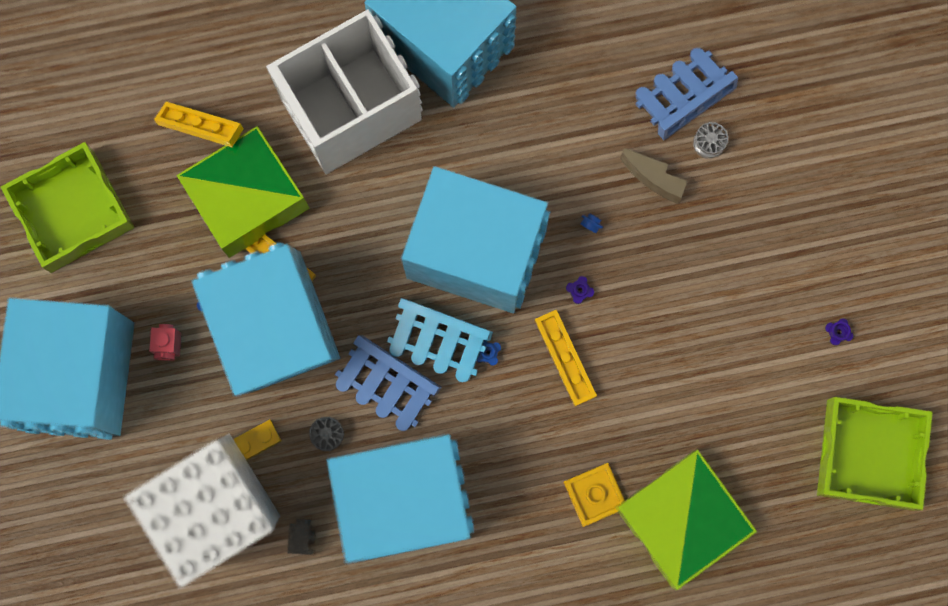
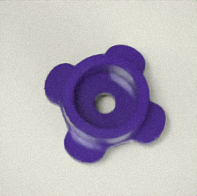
[566,276,594,304]
[825,319,853,346]

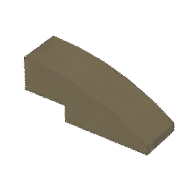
[620,148,688,204]

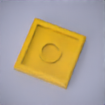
[563,463,624,527]

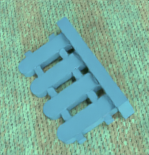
[387,298,493,382]

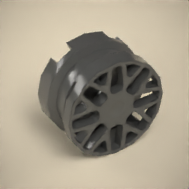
[309,417,344,451]

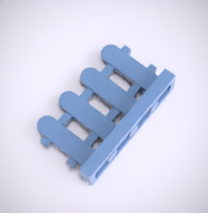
[636,48,738,140]
[335,335,442,431]

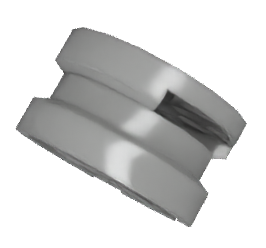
[693,122,728,159]

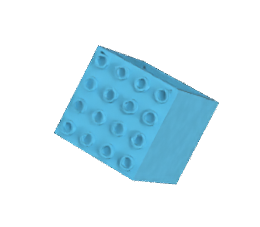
[364,0,517,108]
[401,166,550,314]
[192,242,341,396]
[0,298,135,440]
[327,435,474,563]

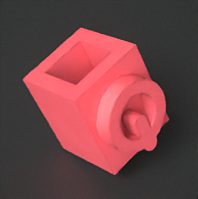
[149,324,182,361]

